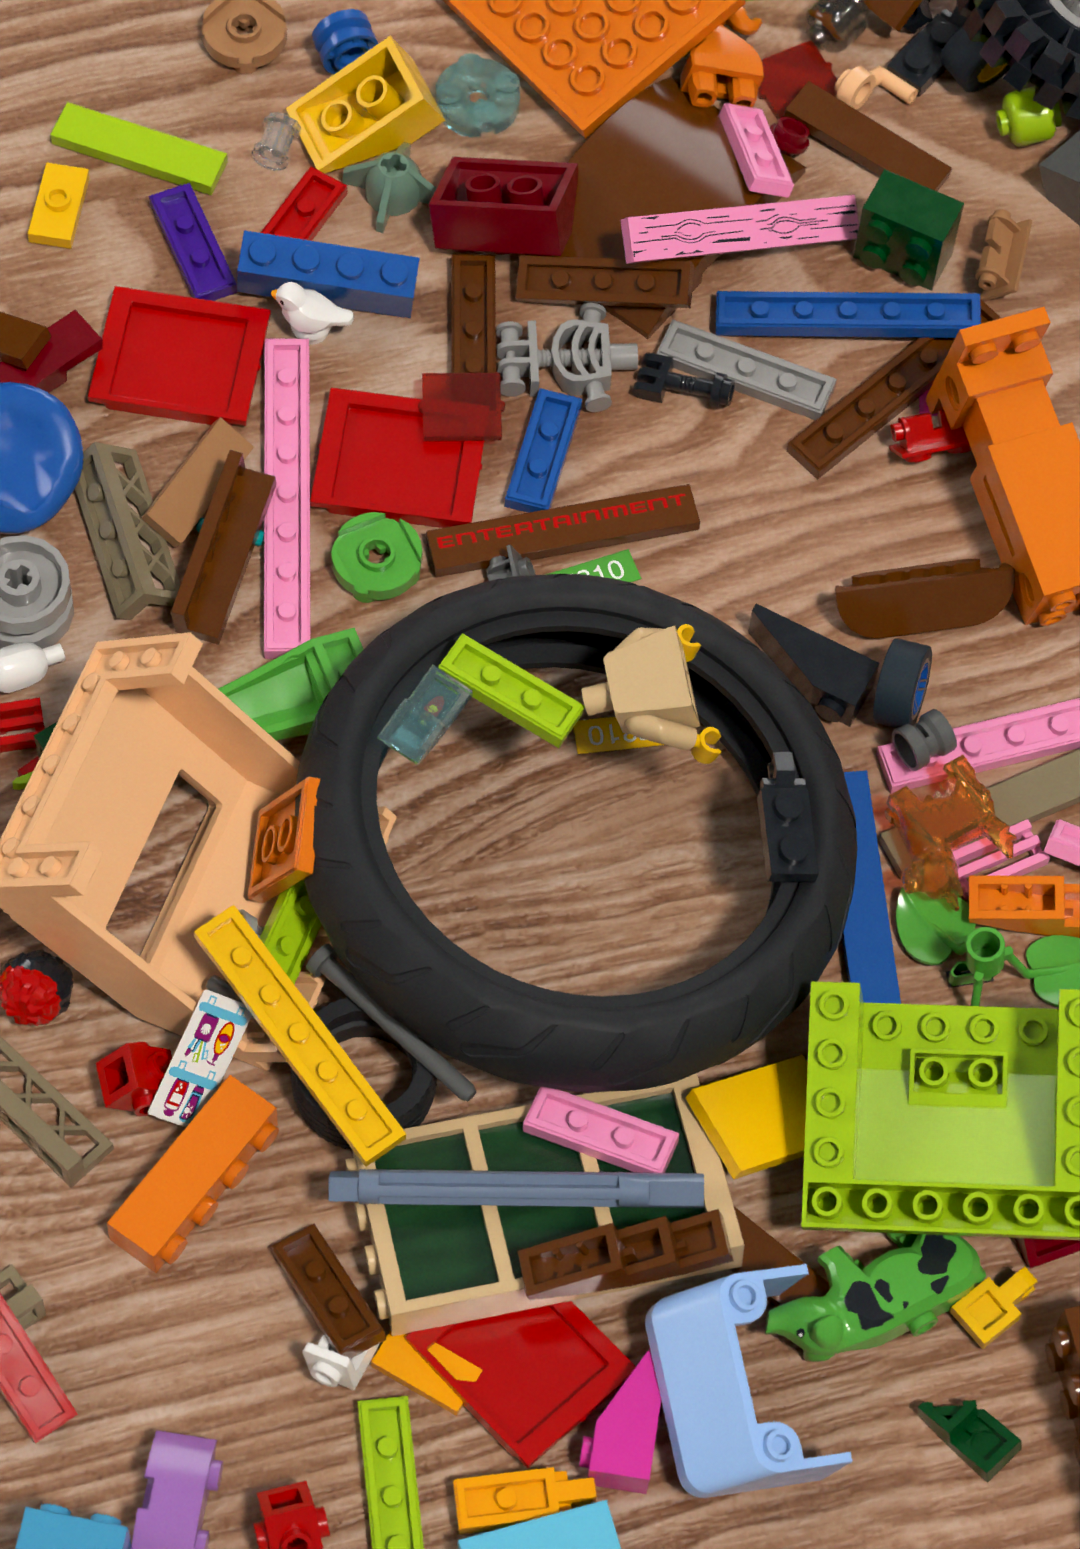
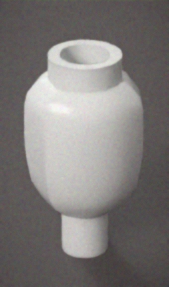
[0,642,65,693]

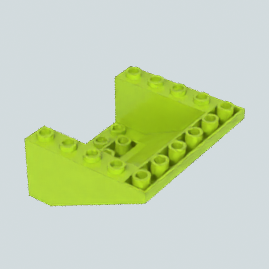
[801,981,1080,1240]

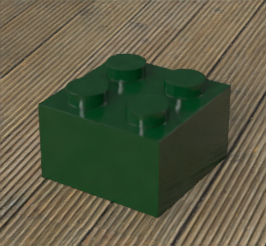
[853,169,964,291]

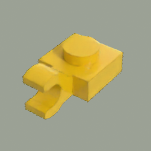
[950,1267,1038,1349]

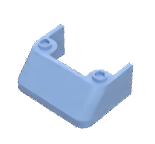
[645,1264,853,1498]

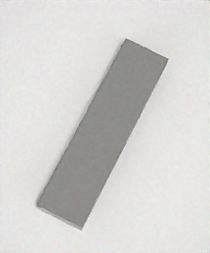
[656,319,837,420]

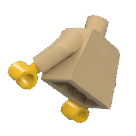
[581,624,721,764]

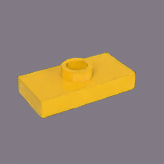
[28,162,90,249]

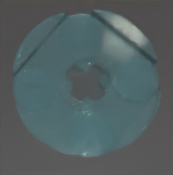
[435,53,520,137]

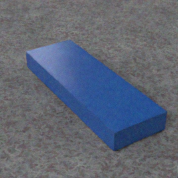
[505,388,583,513]

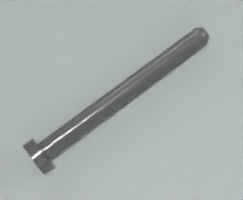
[306,943,476,1101]

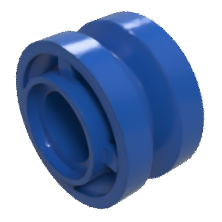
[312,9,379,74]

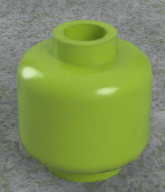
[995,86,1062,147]

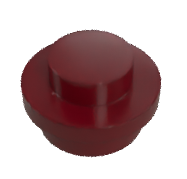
[770,117,810,156]

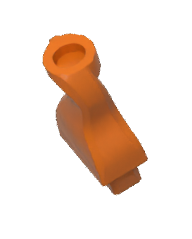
[681,6,764,108]

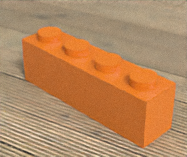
[107,1075,279,1273]

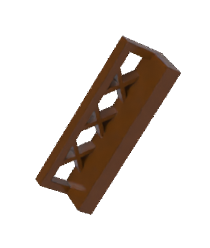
[171,450,277,645]

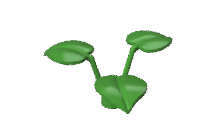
[896,885,1080,1007]

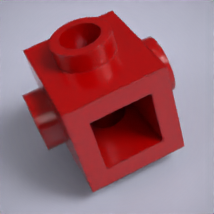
[95,1042,172,1116]
[253,1480,330,1549]

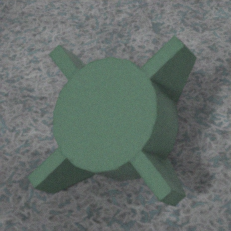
[343,142,436,233]

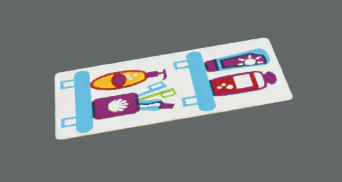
[148,989,252,1127]

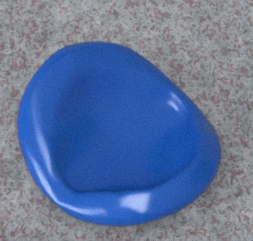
[0,382,84,534]

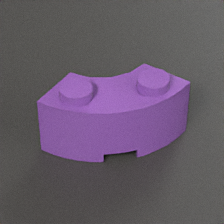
[131,1430,223,1549]

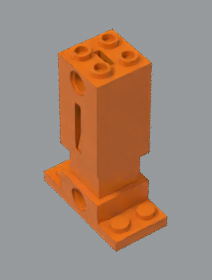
[925,307,1080,626]

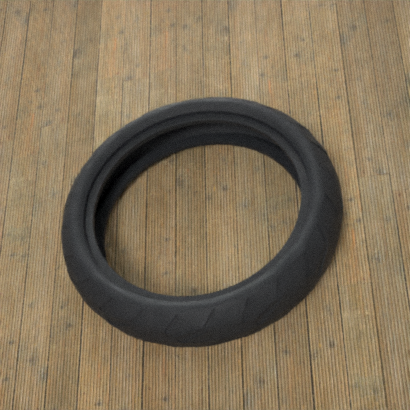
[295,574,857,1093]

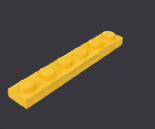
[194,904,406,1167]

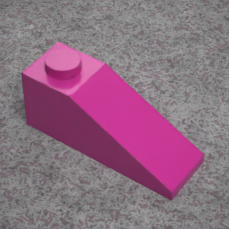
[579,1348,661,1494]

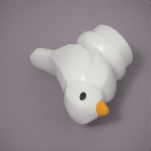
[271,282,354,345]

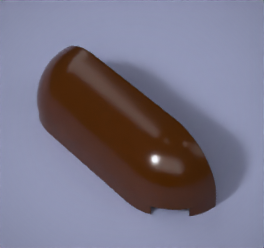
[835,559,1015,638]

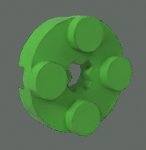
[331,512,423,603]

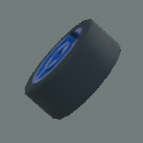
[873,638,932,728]

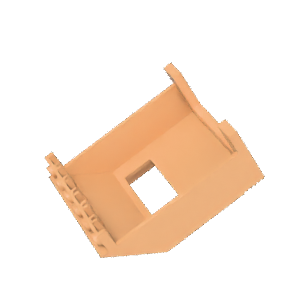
[0,632,397,1072]

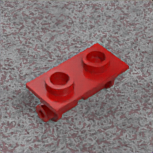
[889,409,972,462]

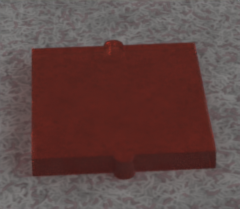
[758,40,837,120]
[418,373,505,441]

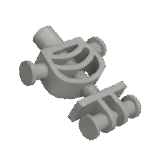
[496,303,638,412]

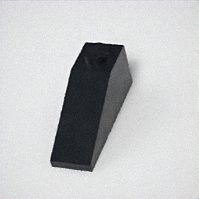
[748,603,880,727]

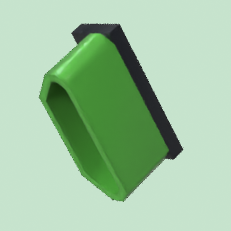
[946,961,994,988]

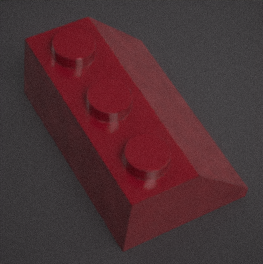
[429,157,579,256]

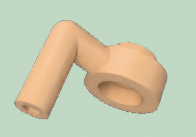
[835,66,918,110]

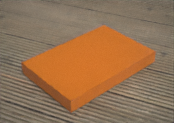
[248,776,320,903]

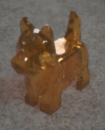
[885,755,1017,912]

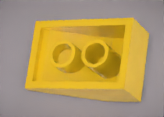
[286,36,446,173]

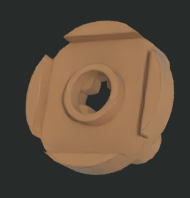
[202,0,287,74]

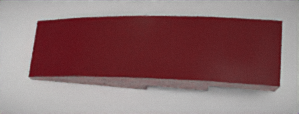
[0,309,103,393]

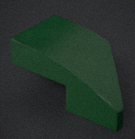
[918,1400,1022,1482]

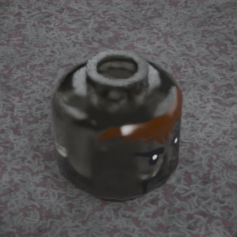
[806,0,869,51]

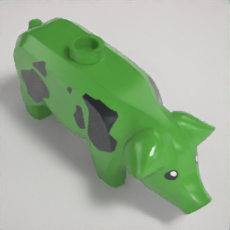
[765,1233,986,1362]

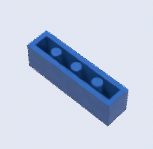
[237,230,420,319]

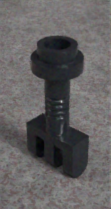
[632,353,735,408]

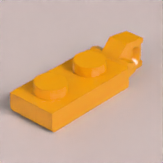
[453,1467,597,1535]

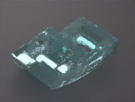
[377,664,473,765]

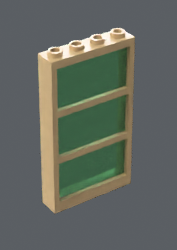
[345,1073,744,1336]

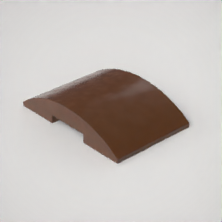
[525,77,806,339]

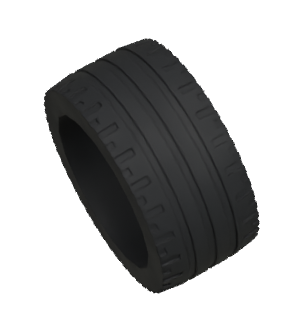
[291,996,437,1150]

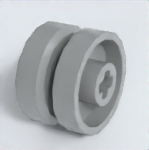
[0,535,74,649]

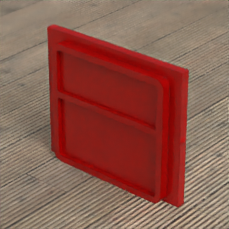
[88,286,271,426]
[310,387,490,528]
[405,1244,636,1469]

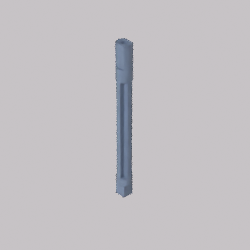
[329,1169,704,1208]

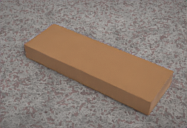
[141,417,254,548]

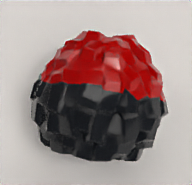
[0,950,74,1026]

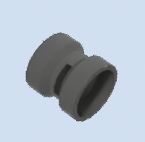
[892,709,957,771]

